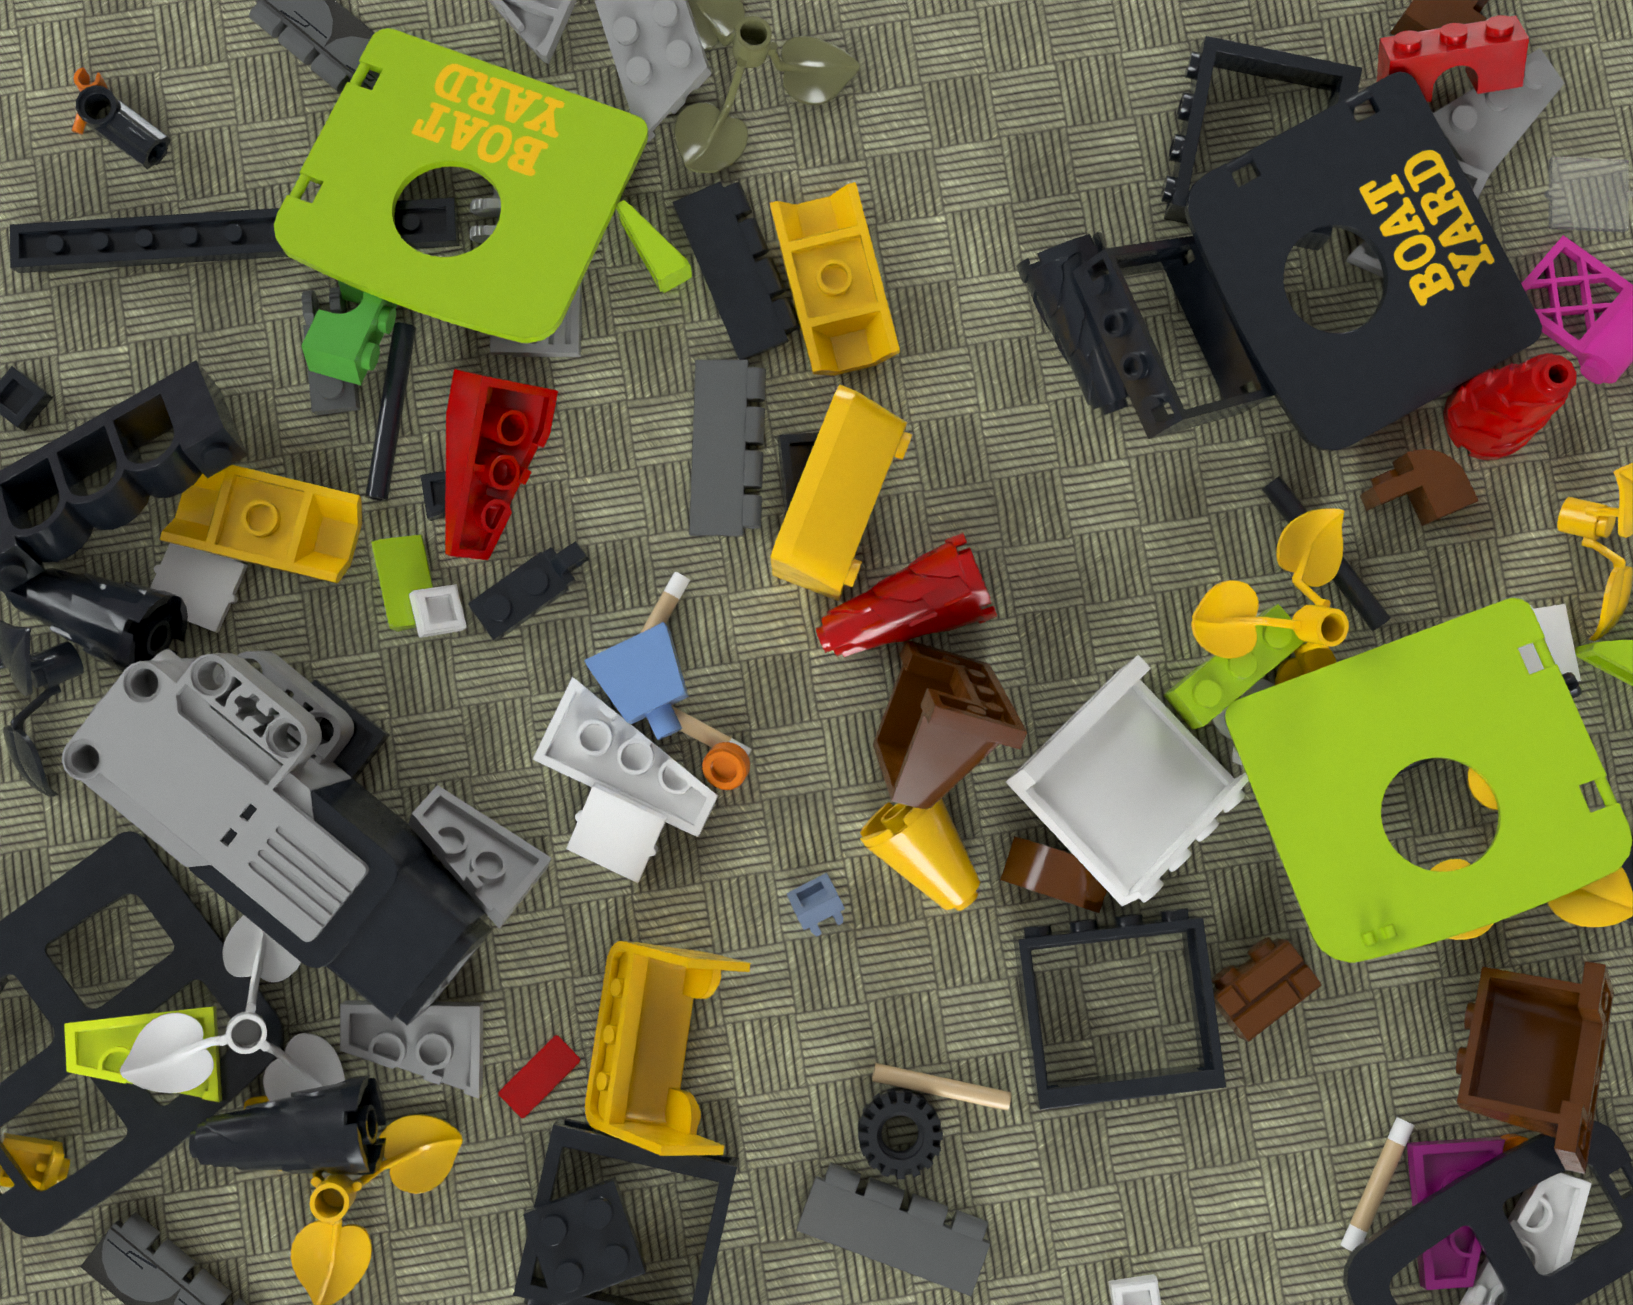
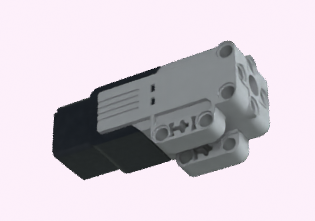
[62,649,493,1026]

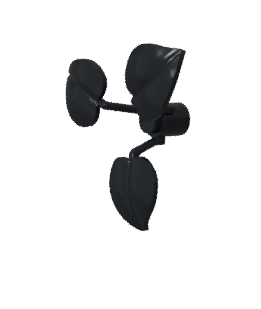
[0,620,84,797]

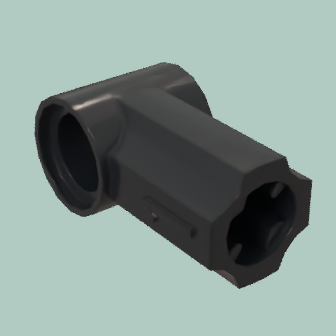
[76,85,171,170]

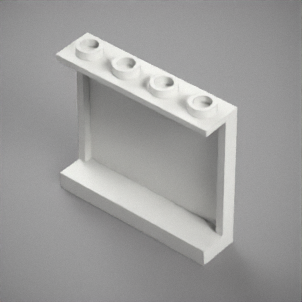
[1006,655,1249,906]

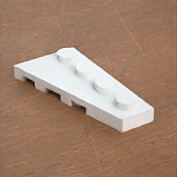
[533,677,718,837]
[1459,1172,1592,1305]

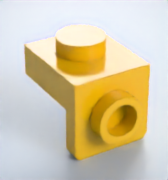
[0,1133,70,1190]

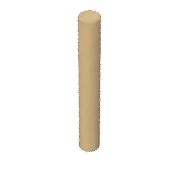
[872,1063,1011,1111]

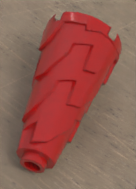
[1444,353,1577,460]
[816,532,998,657]

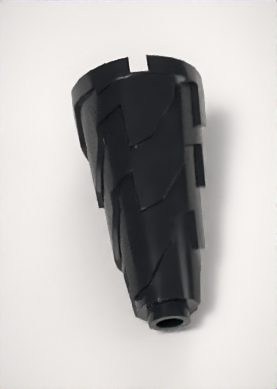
[1016,232,1129,416]
[5,568,188,672]
[189,1075,386,1175]

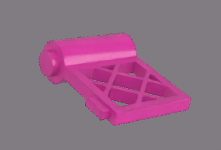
[1521,235,1633,384]

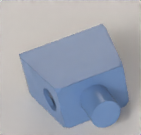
[584,622,689,740]

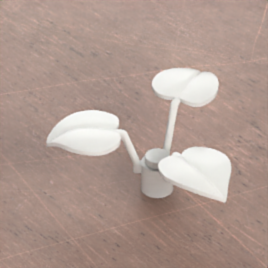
[120,915,345,1101]

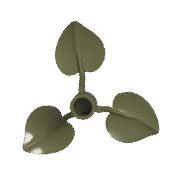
[674,0,860,173]

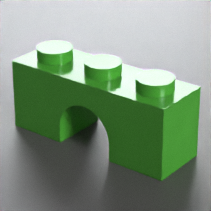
[301,280,397,386]

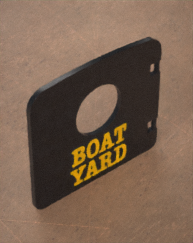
[1185,72,1542,451]

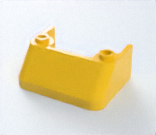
[770,384,913,601]
[585,941,751,1156]

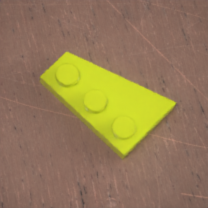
[64,1006,222,1102]

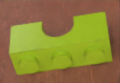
[1163,604,1305,730]

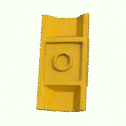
[769,182,900,376]
[160,465,362,584]

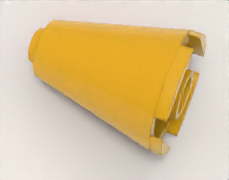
[860,798,980,911]

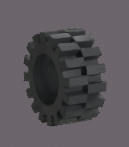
[858,1088,943,1179]

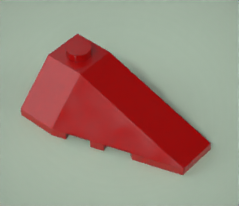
[445,369,558,560]

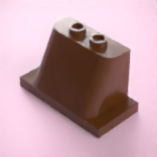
[873,640,1027,809]
[1456,961,1614,1174]

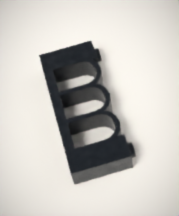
[0,360,248,594]

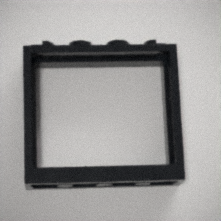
[1161,36,1362,251]
[1072,236,1274,439]
[1013,908,1226,1110]
[513,1117,739,1305]

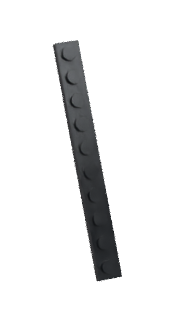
[10,197,460,273]

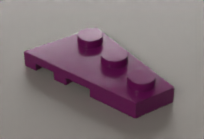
[1406,1137,1505,1290]

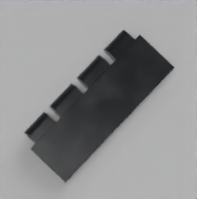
[672,181,800,360]

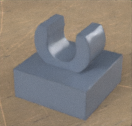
[786,873,845,936]

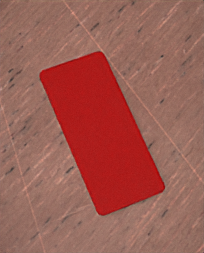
[498,1035,581,1118]

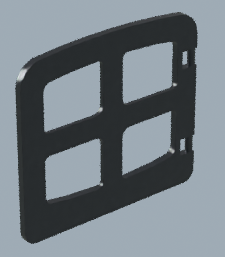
[0,831,284,1237]
[1343,1120,1633,1305]

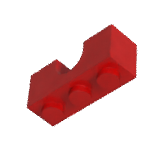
[1377,15,1529,102]

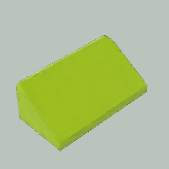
[371,535,434,632]

